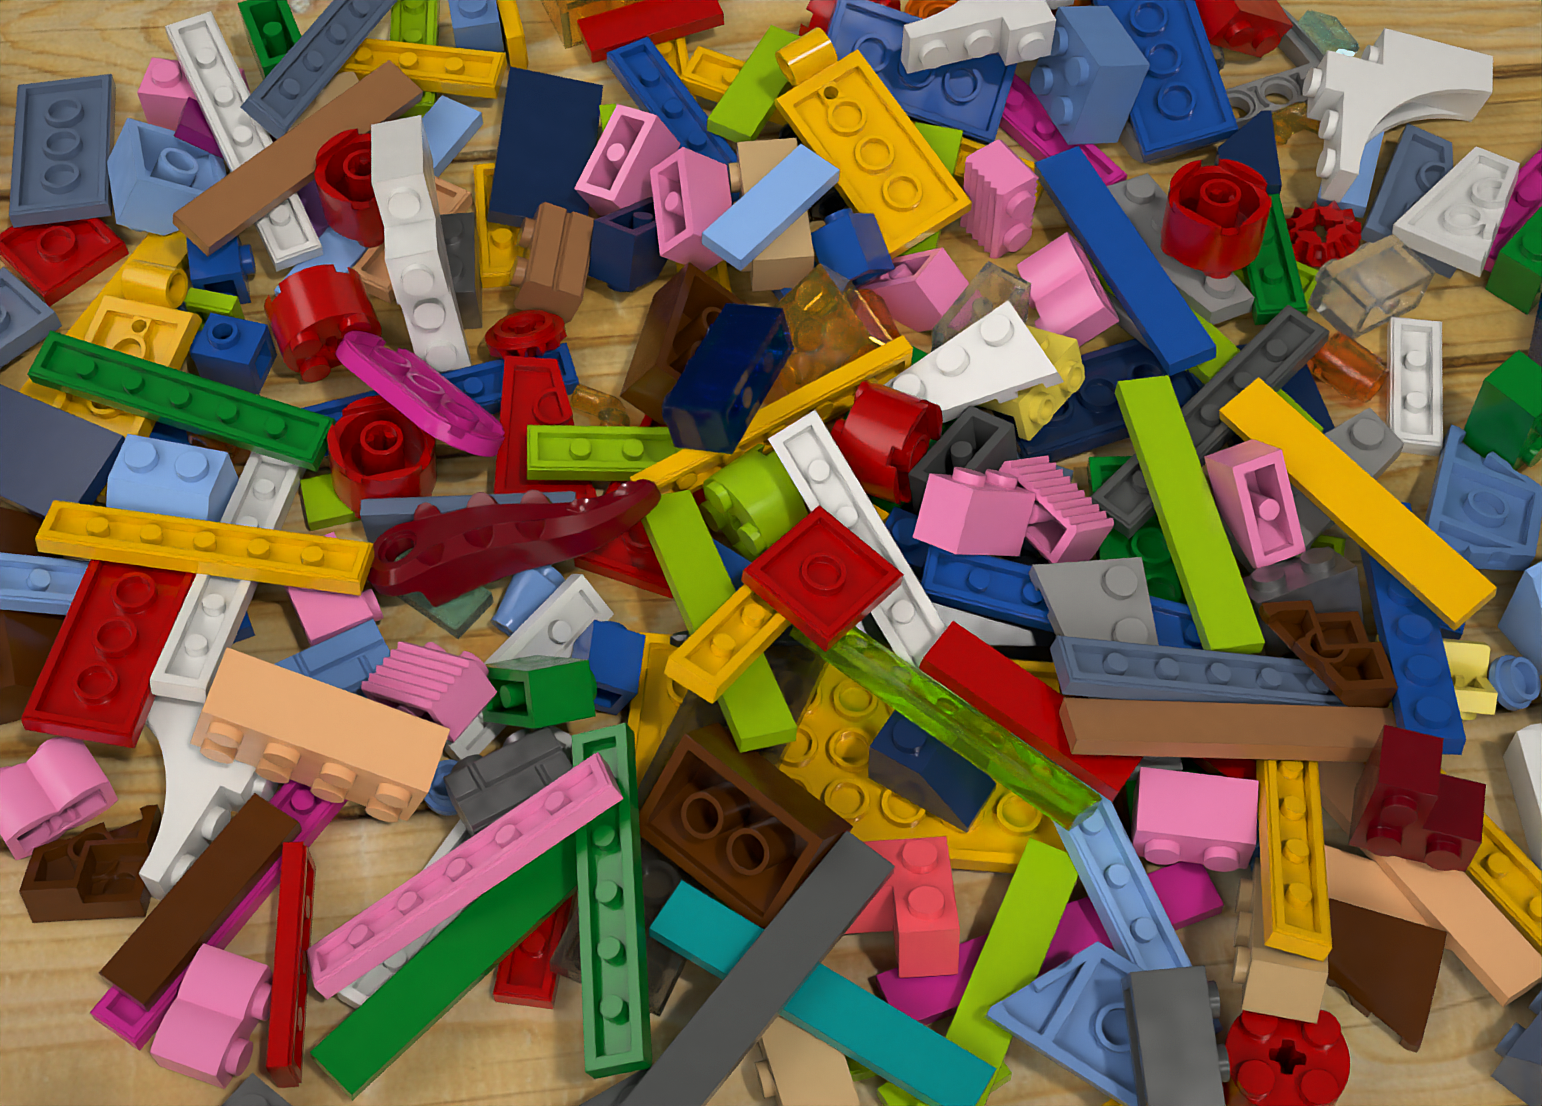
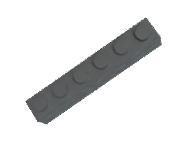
[1121,965,1230,1106]

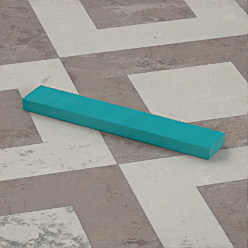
[649,880,997,1106]

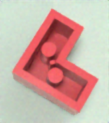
[845,836,960,978]

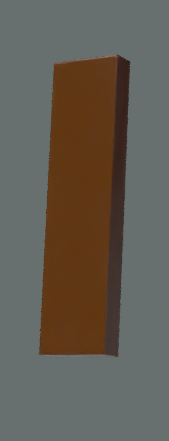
[99,793,302,1012]

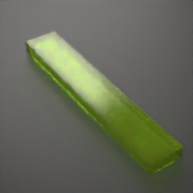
[789,626,1102,831]

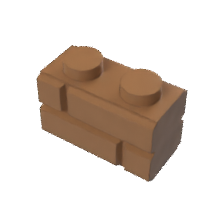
[508,202,595,324]

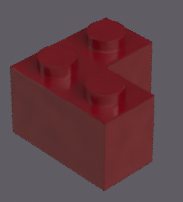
[1348,724,1486,873]

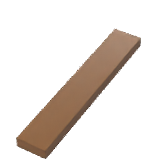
[172,60,423,256]
[1059,698,1397,762]

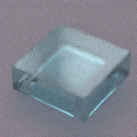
[1297,10,1360,57]

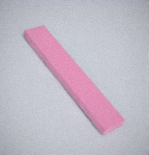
[306,752,623,1000]

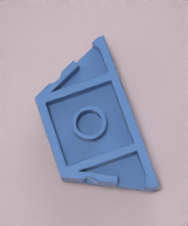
[1424,424,1542,571]
[984,941,1145,1106]

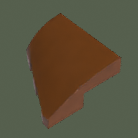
[1258,600,1398,708]
[19,804,161,923]
[1326,898,1447,1053]

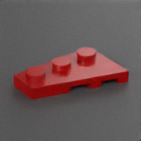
[494,355,597,499]

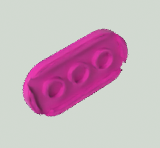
[336,331,505,457]

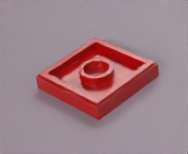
[0,217,129,307]
[741,505,904,652]

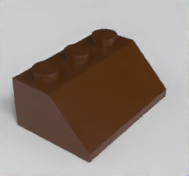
[620,262,768,428]
[639,722,853,930]

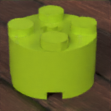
[699,444,808,562]

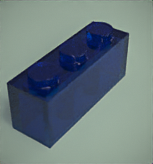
[661,303,794,454]

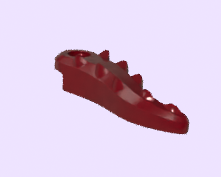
[367,479,661,608]

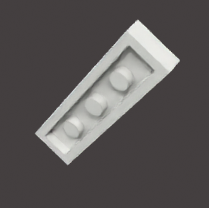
[444,574,614,761]

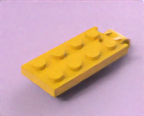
[774,27,972,260]
[52,260,202,503]

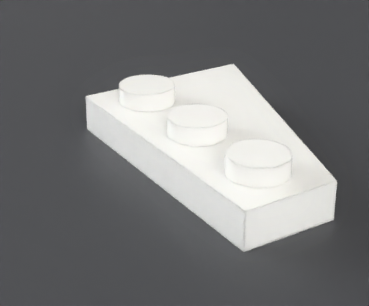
[1392,146,1520,277]
[884,300,1064,423]

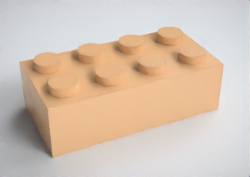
[190,647,450,822]

